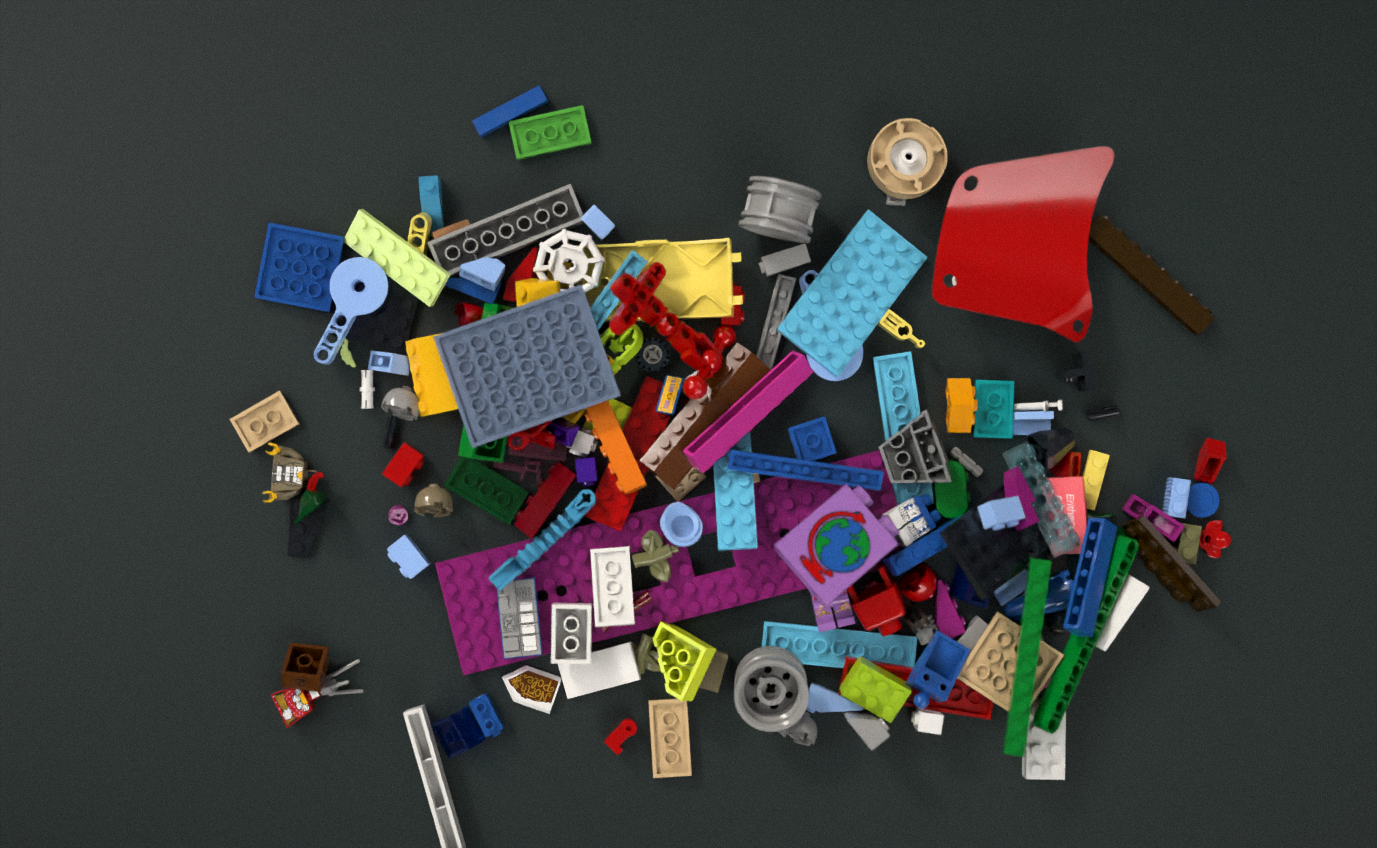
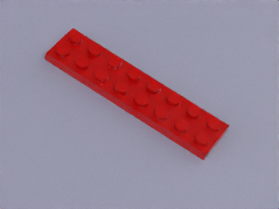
[585,376,682,532]
[838,656,994,720]

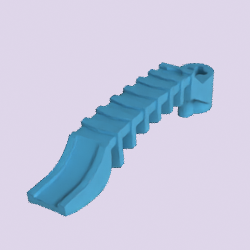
[488,489,596,592]

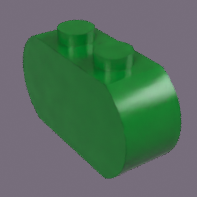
[932,460,970,518]

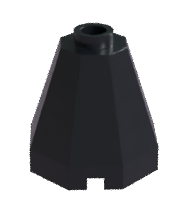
[1026,428,1076,471]

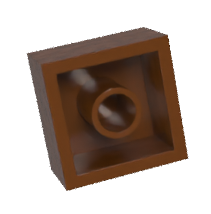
[281,642,330,692]

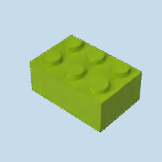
[840,656,912,723]

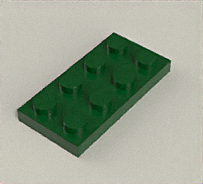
[444,456,530,525]

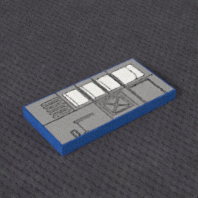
[497,577,543,659]

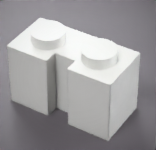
[911,708,944,735]

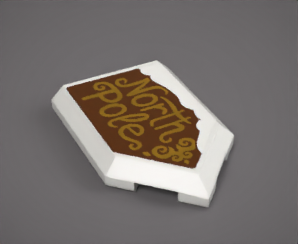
[502,665,562,714]

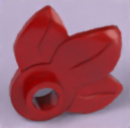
[1199,520,1232,558]

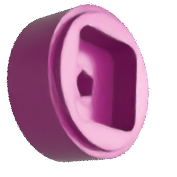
[388,505,408,525]

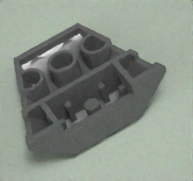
[879,409,952,483]

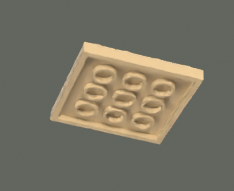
[957,612,1064,711]

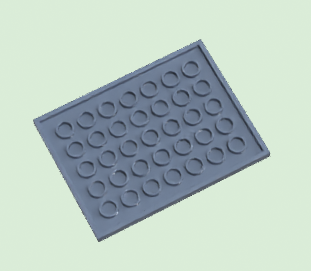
[434,285,621,448]

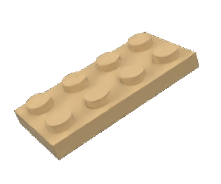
[649,698,692,778]

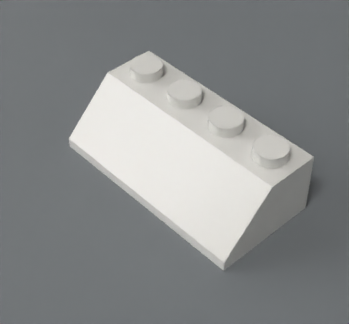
[1095,574,1150,651]

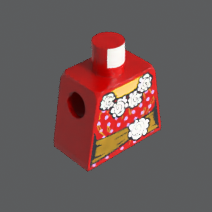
[271,688,322,727]

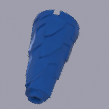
[1004,569,1073,621]

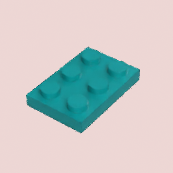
[973,380,1014,439]

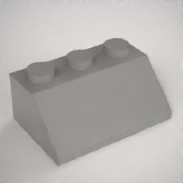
[842,711,890,750]

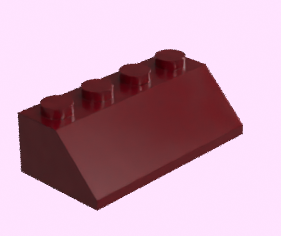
[514,462,577,539]

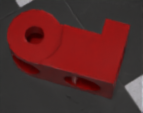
[604,718,637,755]

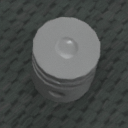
[911,614,940,645]

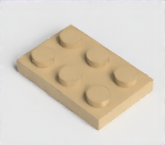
[230,391,300,453]

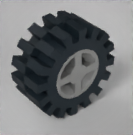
[635,337,670,372]

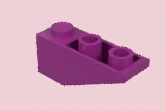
[934,578,967,639]

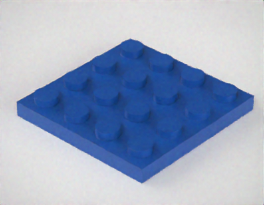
[254,223,344,313]

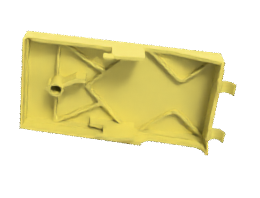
[576,238,743,322]

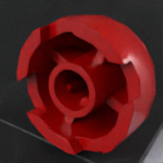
[899,563,937,602]

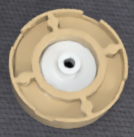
[867,118,947,199]

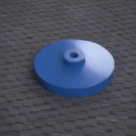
[1187,483,1219,518]

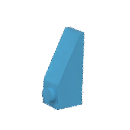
[419,175,444,237]

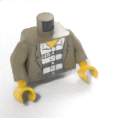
[262,443,318,503]

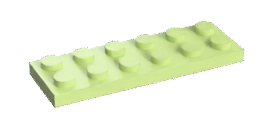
[344,209,451,307]

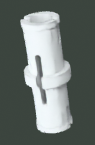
[360,370,375,409]

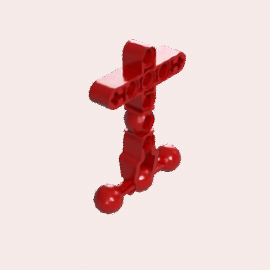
[609,262,737,400]

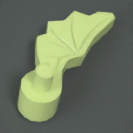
[340,338,356,367]

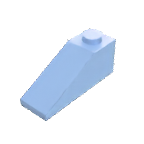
[806,681,864,713]

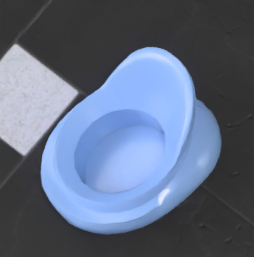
[660,502,703,547]

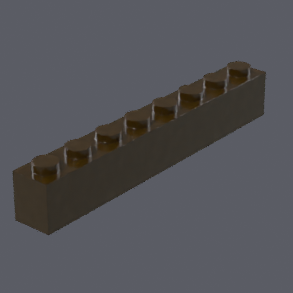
[1088,215,1215,336]

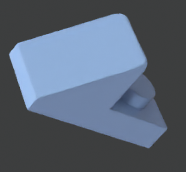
[581,205,615,241]

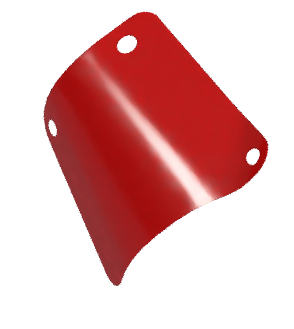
[932,146,1114,342]

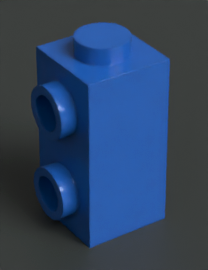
[469,692,505,738]

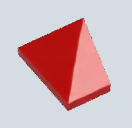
[1050,452,1081,477]

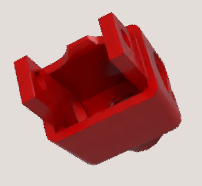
[847,562,905,636]

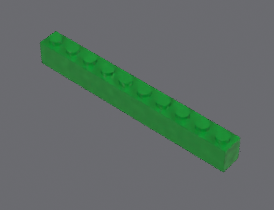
[1003,557,1051,757]

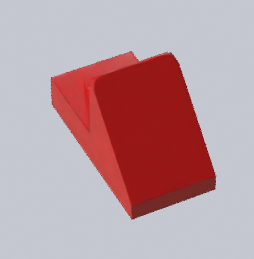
[518,426,556,450]

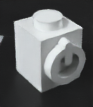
[567,428,598,458]

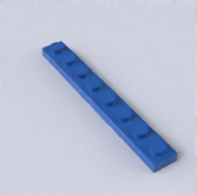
[727,449,884,491]

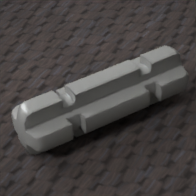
[949,447,983,477]

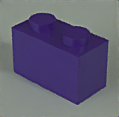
[575,457,599,486]

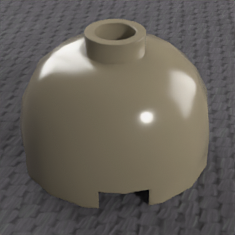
[414,484,453,517]

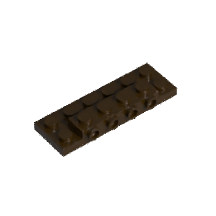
[1121,515,1221,612]

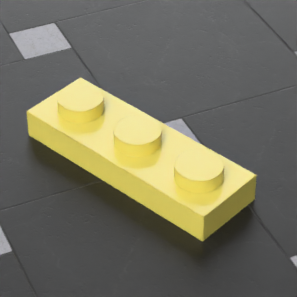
[1083,450,1110,511]

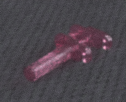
[493,457,542,484]

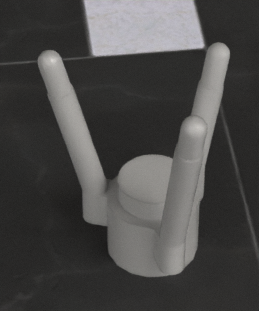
[320,659,364,696]

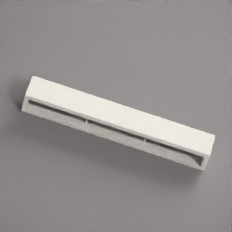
[403,704,466,848]

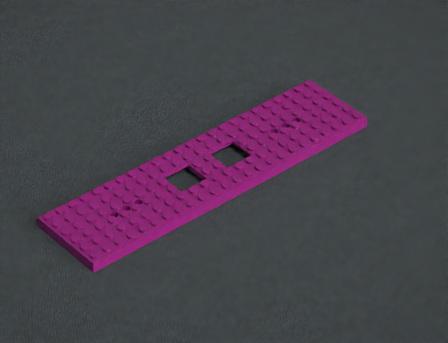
[435,450,902,675]

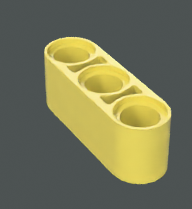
[408,212,432,256]

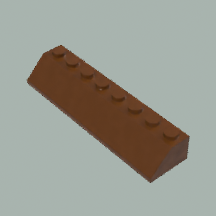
[640,342,771,489]

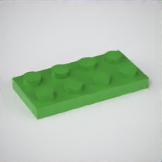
[509,105,592,160]

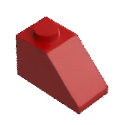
[1194,438,1226,484]

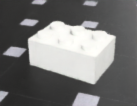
[551,603,593,664]

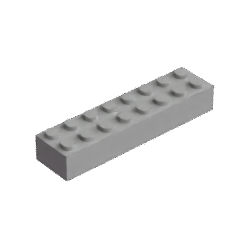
[427,184,584,279]

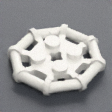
[533,229,605,293]

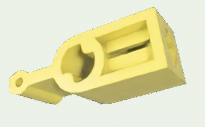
[877,309,925,349]

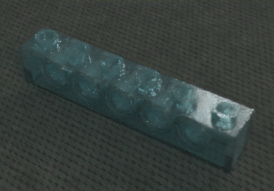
[1002,441,1080,558]

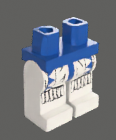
[882,494,941,547]

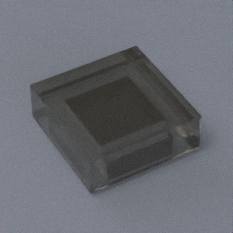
[1046,554,1067,574]

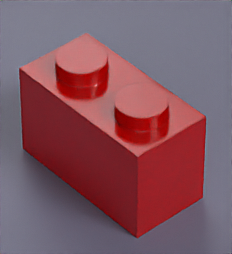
[382,442,425,487]

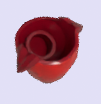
[454,302,483,327]

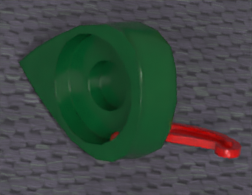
[294,472,328,524]

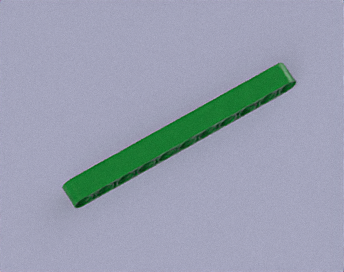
[1033,535,1139,734]

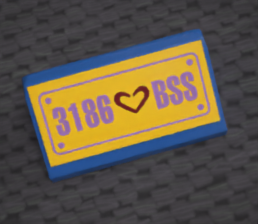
[655,375,685,417]

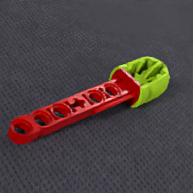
[508,324,644,451]

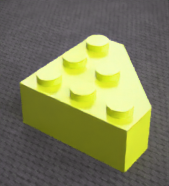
[653,622,717,701]

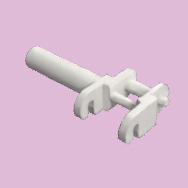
[1014,399,1063,411]

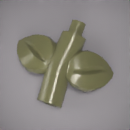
[632,530,679,582]
[626,633,661,676]

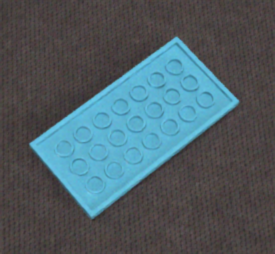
[776,209,927,377]

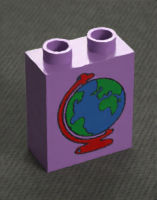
[773,484,899,608]

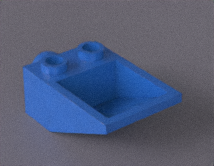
[905,631,970,709]

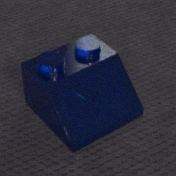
[431,706,486,758]

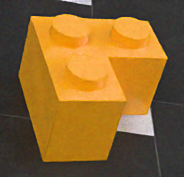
[946,378,977,433]

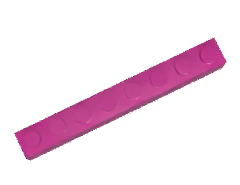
[682,350,813,473]

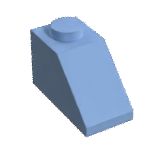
[459,257,505,291]
[368,350,410,376]

